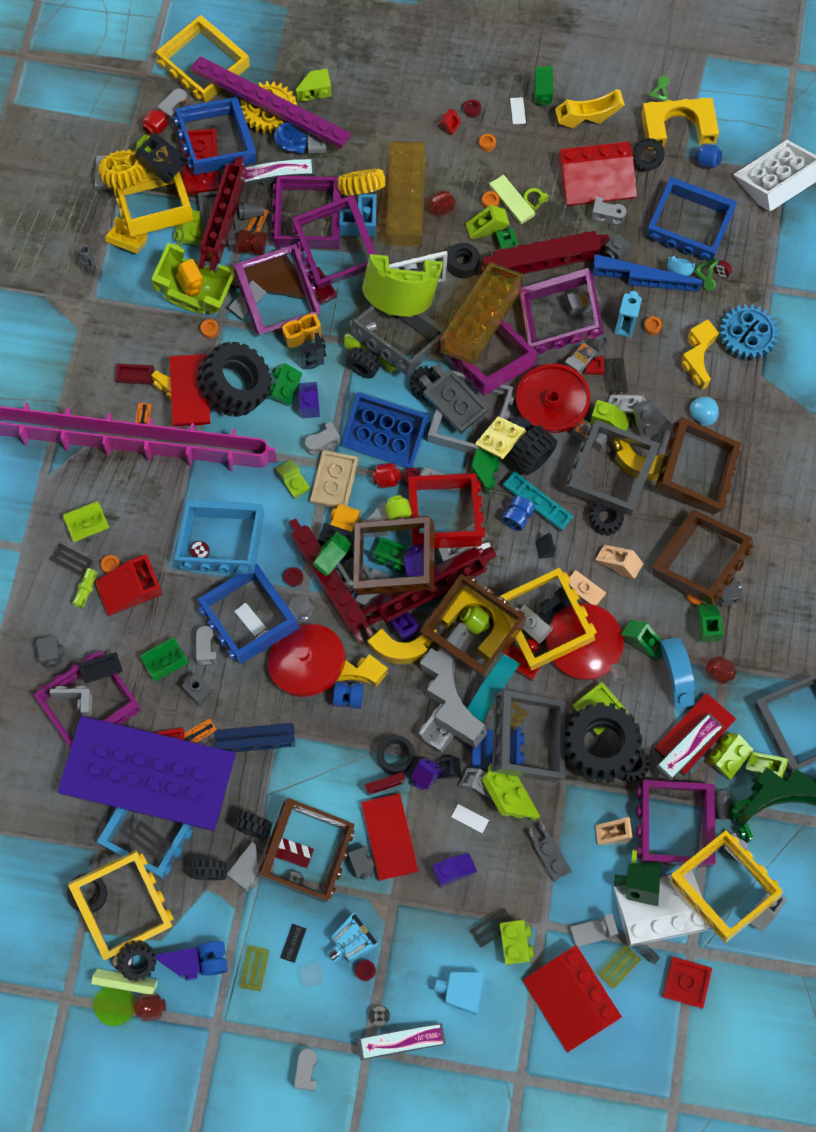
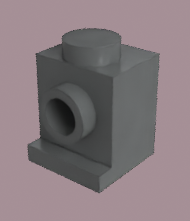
[348,846,374,880]

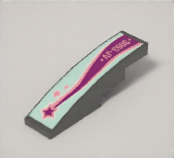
[244,159,316,187]
[655,713,724,782]
[357,1023,446,1060]

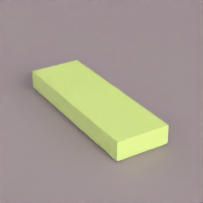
[489,175,535,225]
[91,969,158,995]

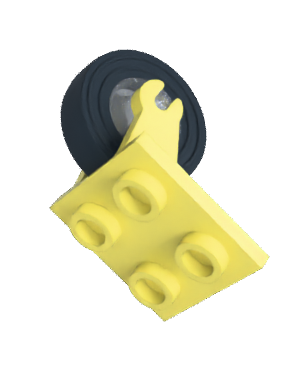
[475,416,533,459]

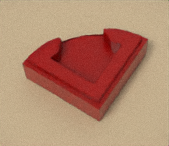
[585,356,604,375]

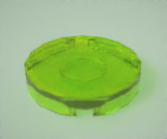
[93,987,136,1027]

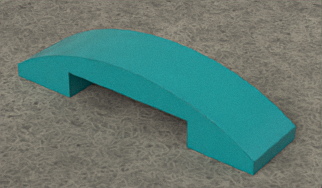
[467,654,520,723]

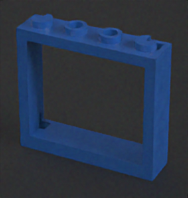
[173,97,256,175]
[646,177,737,261]
[197,563,299,665]

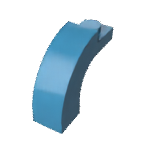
[660,637,695,708]

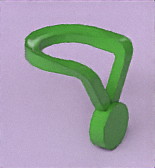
[648,76,669,101]
[694,259,718,291]

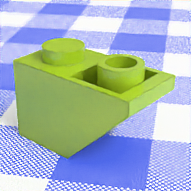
[296,69,332,102]

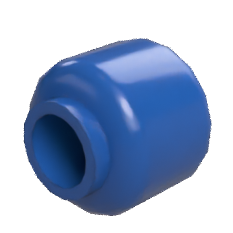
[695,144,722,168]

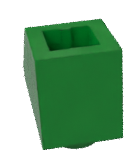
[471,449,501,495]
[696,604,723,642]

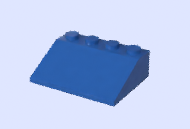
[341,392,431,468]

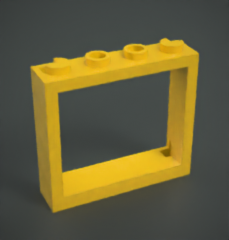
[155,15,250,103]
[113,171,194,237]
[497,568,597,671]
[669,830,783,943]
[68,850,174,960]

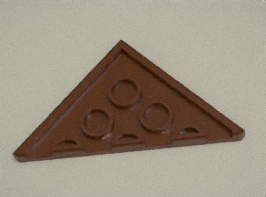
[230,247,319,300]

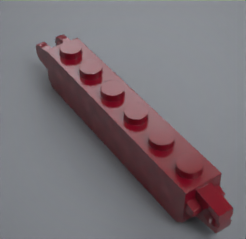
[199,157,246,271]
[480,231,610,279]
[289,518,374,644]
[362,546,497,625]

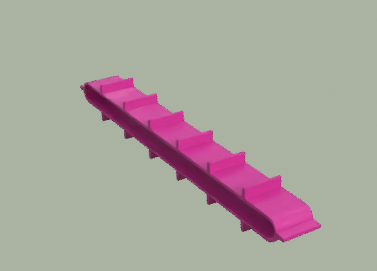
[0,402,277,472]

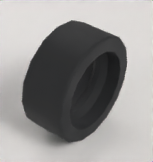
[377,735,415,775]
[67,873,108,913]

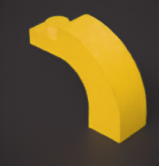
[613,438,665,481]
[367,629,437,664]

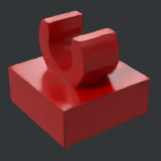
[437,109,461,135]

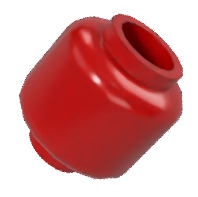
[142,109,168,136]
[373,463,401,489]

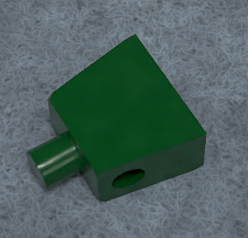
[614,862,661,906]

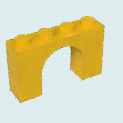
[641,97,719,149]
[433,586,522,662]

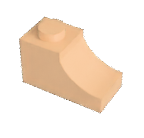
[595,545,644,579]

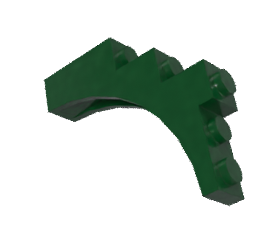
[737,767,816,826]

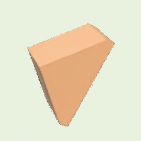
[596,817,632,845]

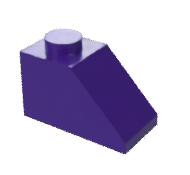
[299,382,320,418]
[404,544,424,577]
[411,758,444,790]
[432,853,477,888]
[155,947,201,981]

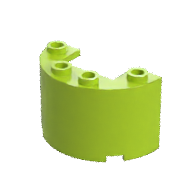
[151,243,234,314]
[362,254,443,317]

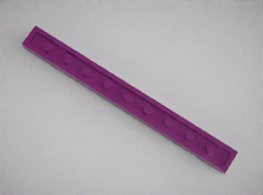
[191,56,351,149]

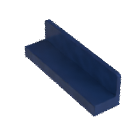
[214,723,296,753]

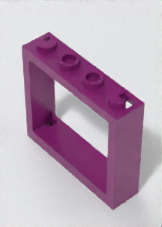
[271,176,341,249]
[291,195,376,289]
[232,244,321,337]
[519,268,604,354]
[438,308,537,396]
[34,650,142,748]
[636,780,716,868]

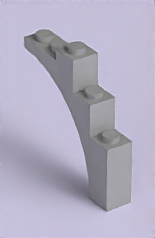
[420,623,487,749]

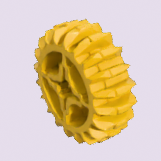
[98,149,147,190]
[337,169,385,196]

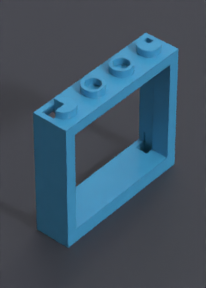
[175,500,265,574]
[97,808,194,880]

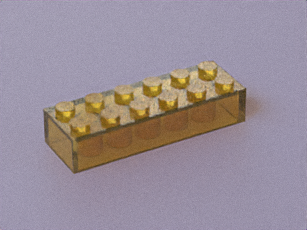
[386,141,425,247]
[441,262,523,365]

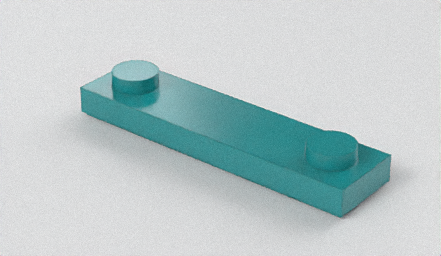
[502,471,574,532]

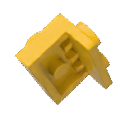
[105,217,148,254]

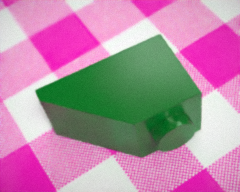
[532,66,553,106]
[312,532,351,576]
[621,619,661,661]

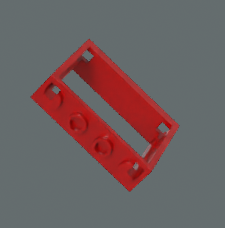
[408,473,485,548]

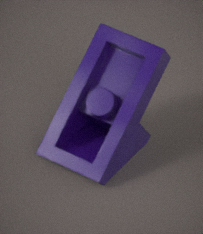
[389,612,420,642]

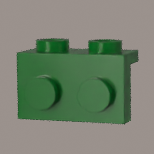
[266,363,303,406]
[372,537,408,573]
[140,637,189,682]

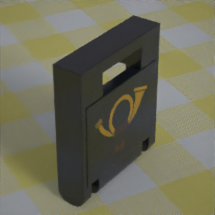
[134,132,188,183]

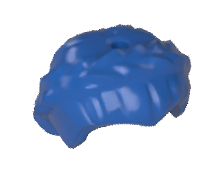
[274,123,308,153]

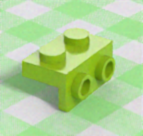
[174,210,203,247]
[63,501,110,542]
[706,732,753,780]
[500,920,535,966]

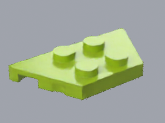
[482,761,540,821]

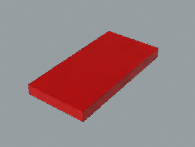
[181,129,220,195]
[169,354,211,427]
[655,693,736,776]
[361,793,419,881]

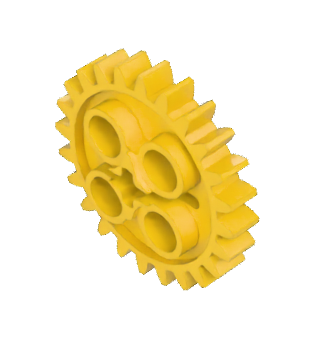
[241,81,297,134]

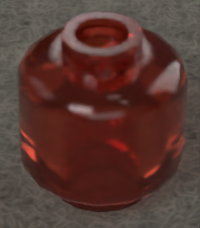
[429,190,456,217]
[706,656,736,684]
[134,992,166,1022]

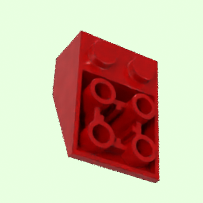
[95,554,163,616]

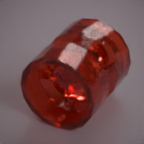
[238,230,266,256]

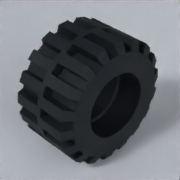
[508,425,558,475]

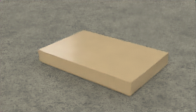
[310,450,359,509]

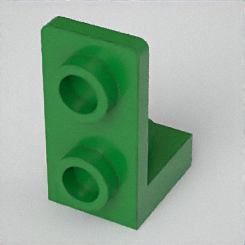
[730,797,754,843]

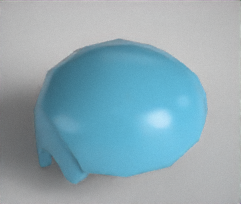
[667,256,695,276]
[690,397,719,426]

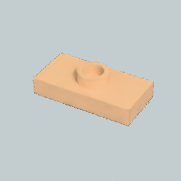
[568,570,606,605]

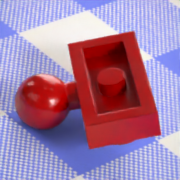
[504,639,542,681]

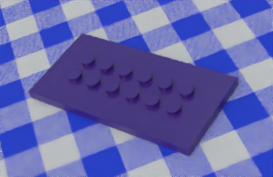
[58,716,236,832]

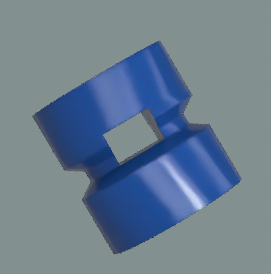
[501,495,535,531]
[333,681,363,709]
[198,941,228,976]

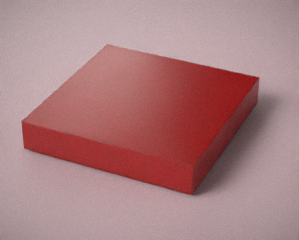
[662,956,712,1009]

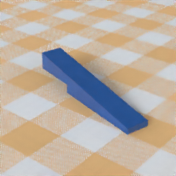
[592,254,702,292]

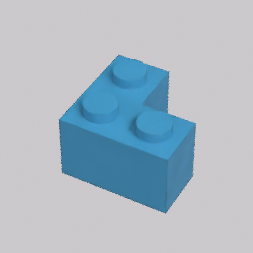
[339,194,377,237]

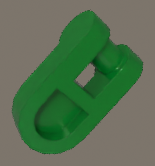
[495,227,519,249]

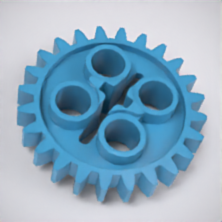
[719,304,779,361]

